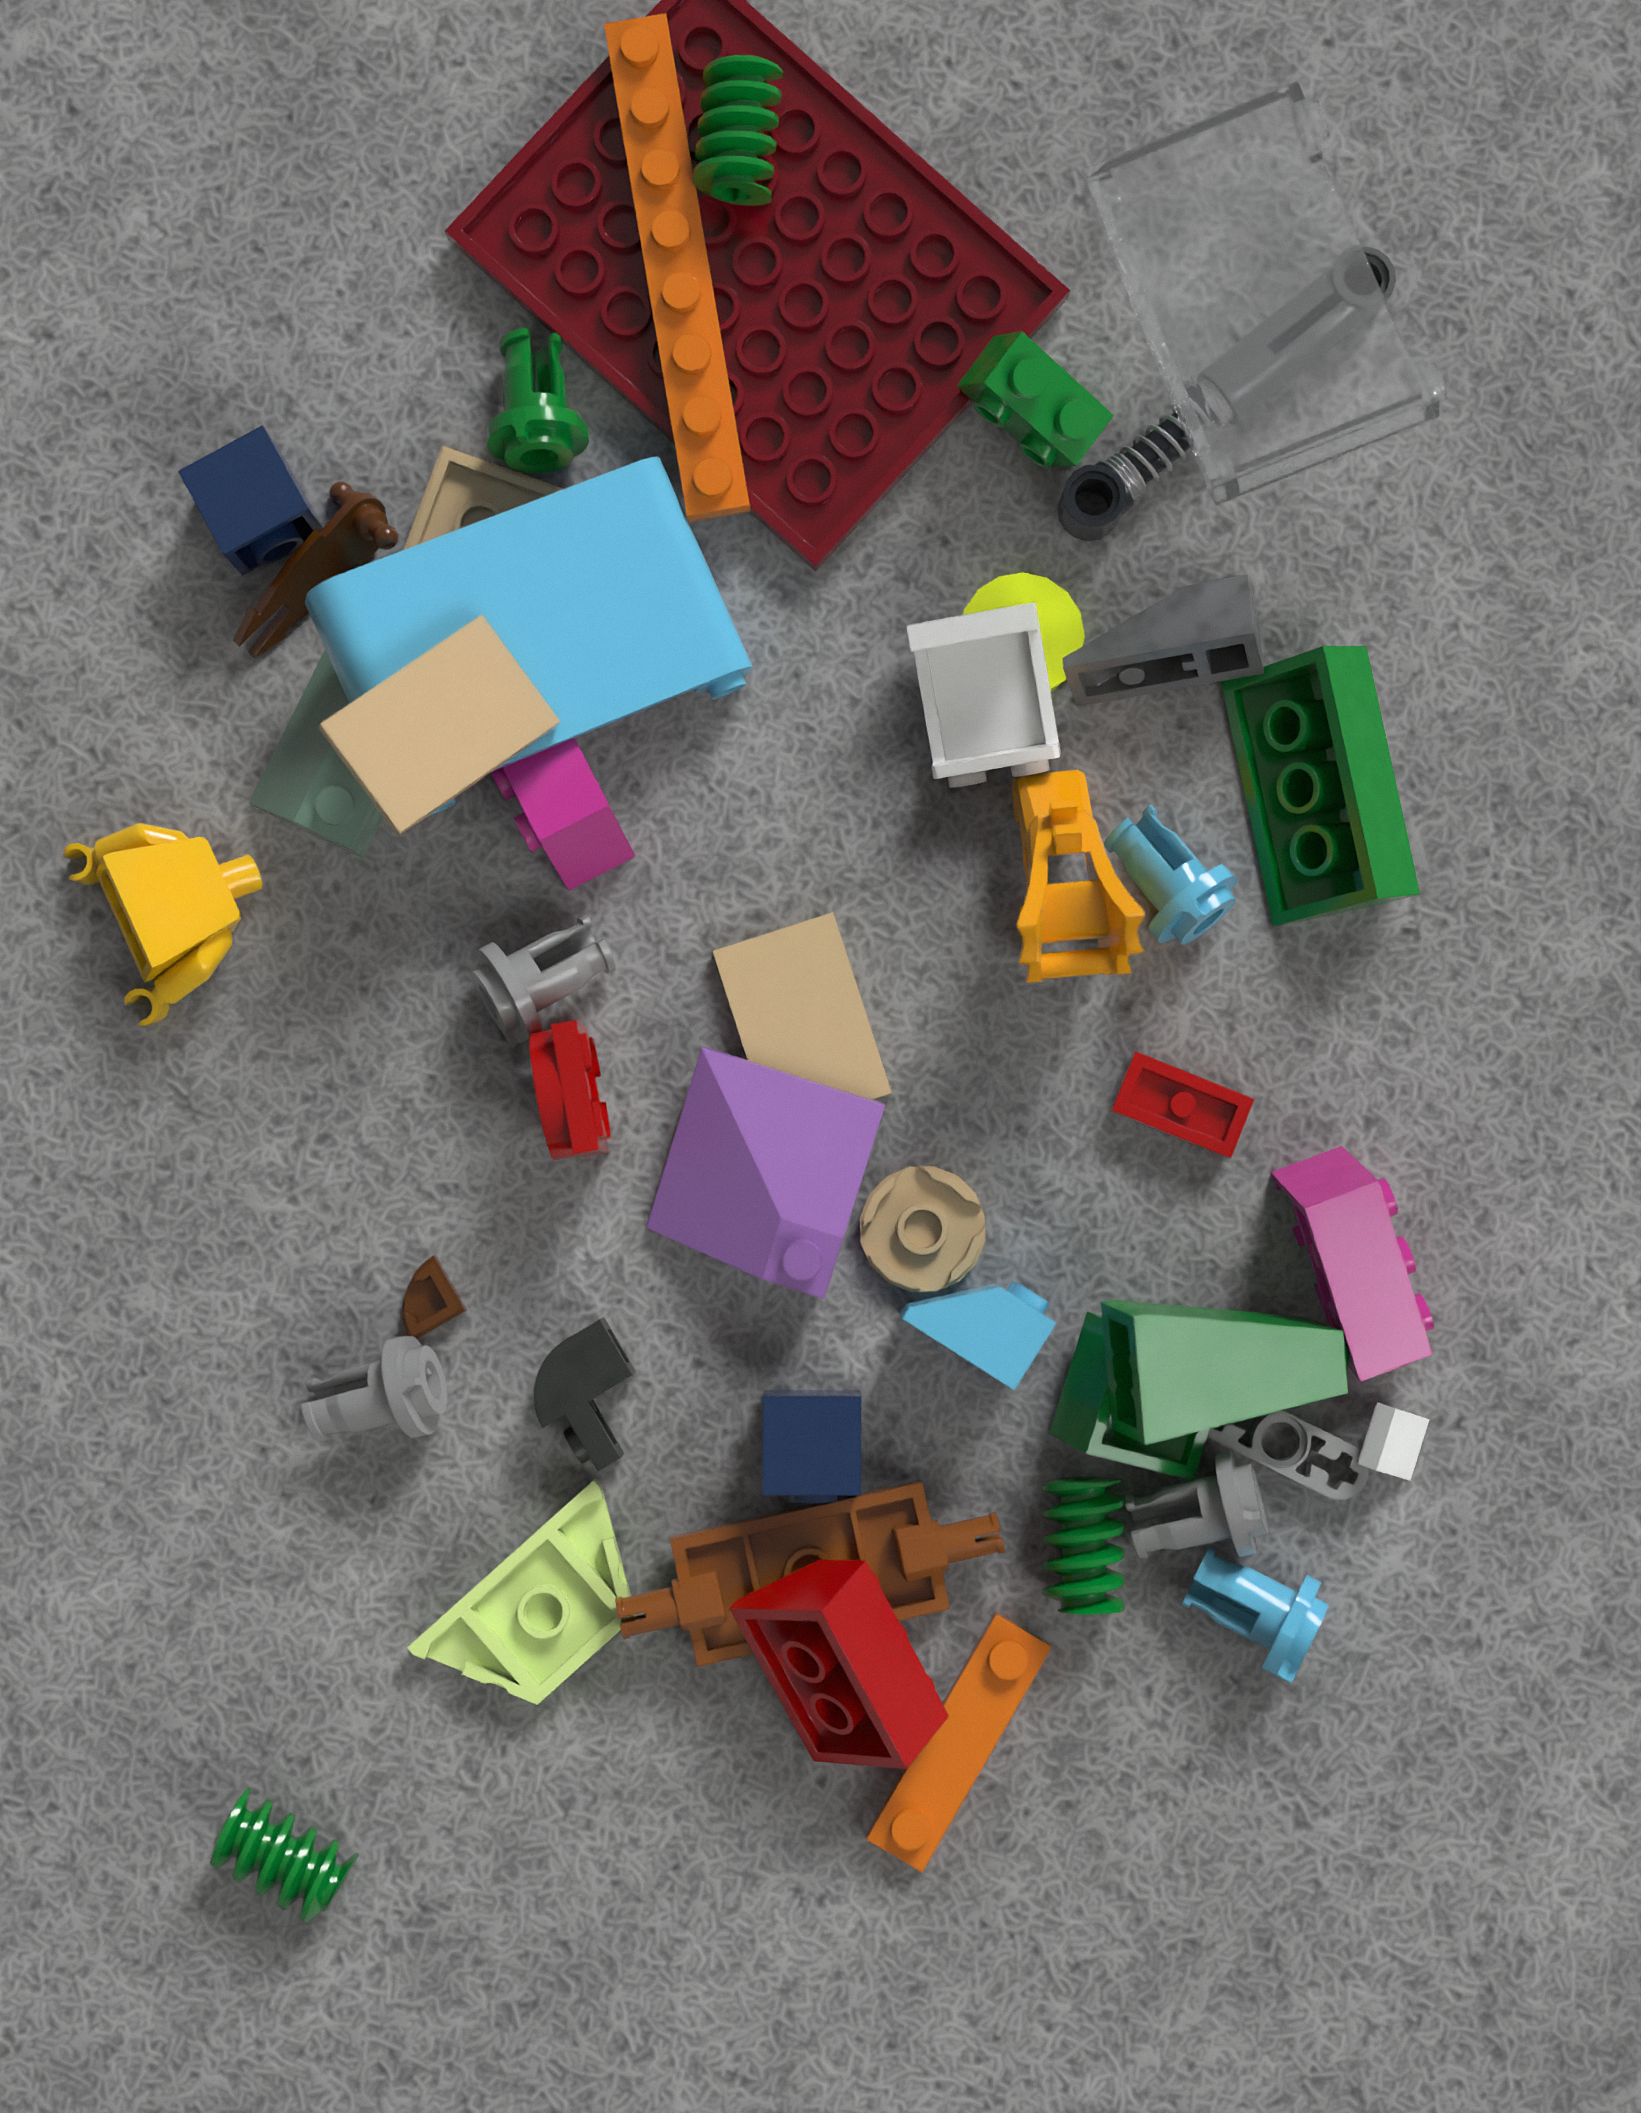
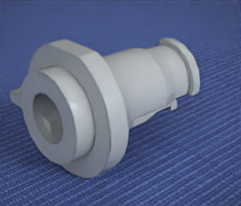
[471,915,616,1047]
[301,1336,447,1442]
[1125,1451,1268,1559]

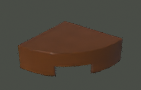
[402,1255,467,1339]

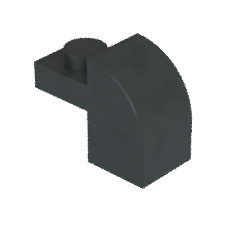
[534,1317,636,1471]

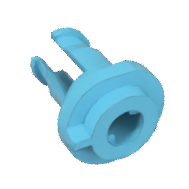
[1103,805,1238,945]
[1182,1547,1329,1683]

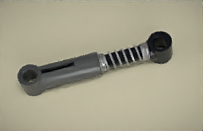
[1058,246,1396,541]

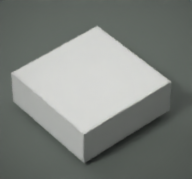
[1358,1402,1429,1481]

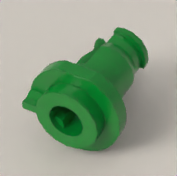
[486,328,589,473]

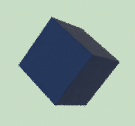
[178,425,323,576]
[762,1390,861,1503]

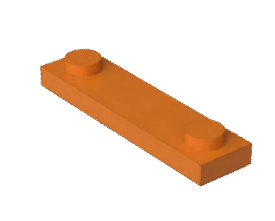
[866,1611,1052,1872]

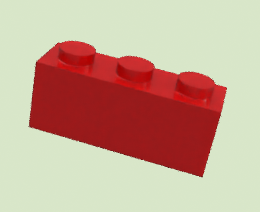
[729,1560,949,1769]

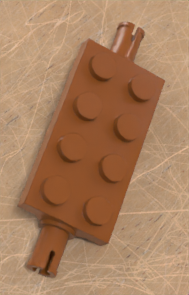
[615,1480,1005,1667]

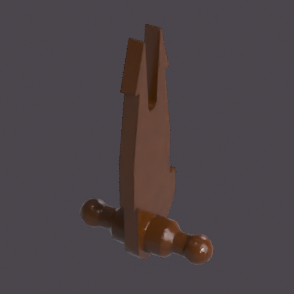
[233,481,399,658]

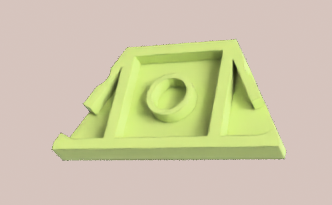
[407,1478,635,1705]

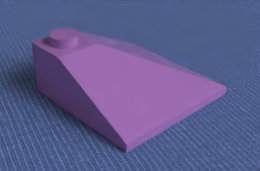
[646,1046,886,1299]

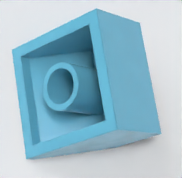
[899,1281,1056,1390]

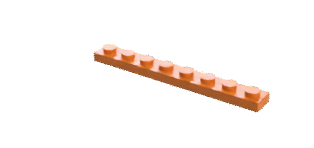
[604,13,750,522]

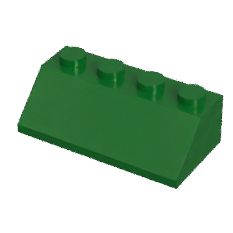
[1221,646,1420,927]

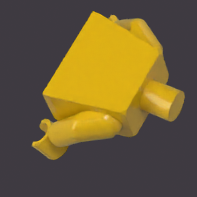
[63,823,263,1026]

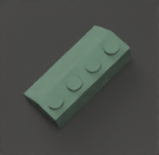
[249,650,383,858]

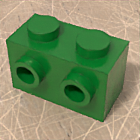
[957,331,1114,469]

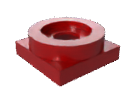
[529,1020,612,1160]

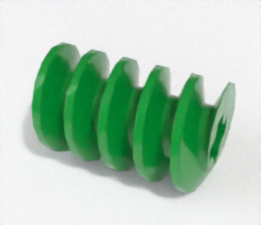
[693,55,783,206]
[1042,1477,1124,1615]
[210,1787,359,1923]

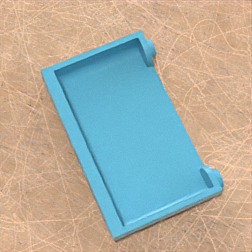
[305,457,753,817]

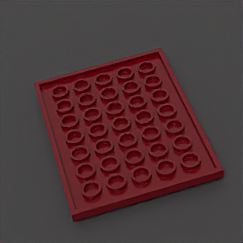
[445,0,1071,572]

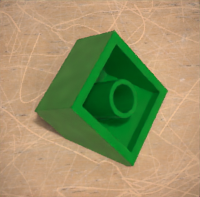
[1049,1311,1209,1480]

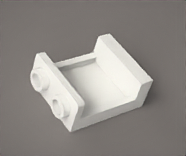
[906,602,1061,788]

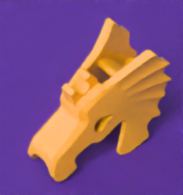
[1012,770,1145,983]

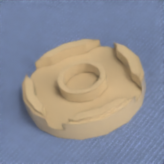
[860,1166,985,1292]

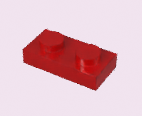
[1110,1051,1255,1159]

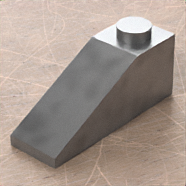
[1063,574,1264,707]

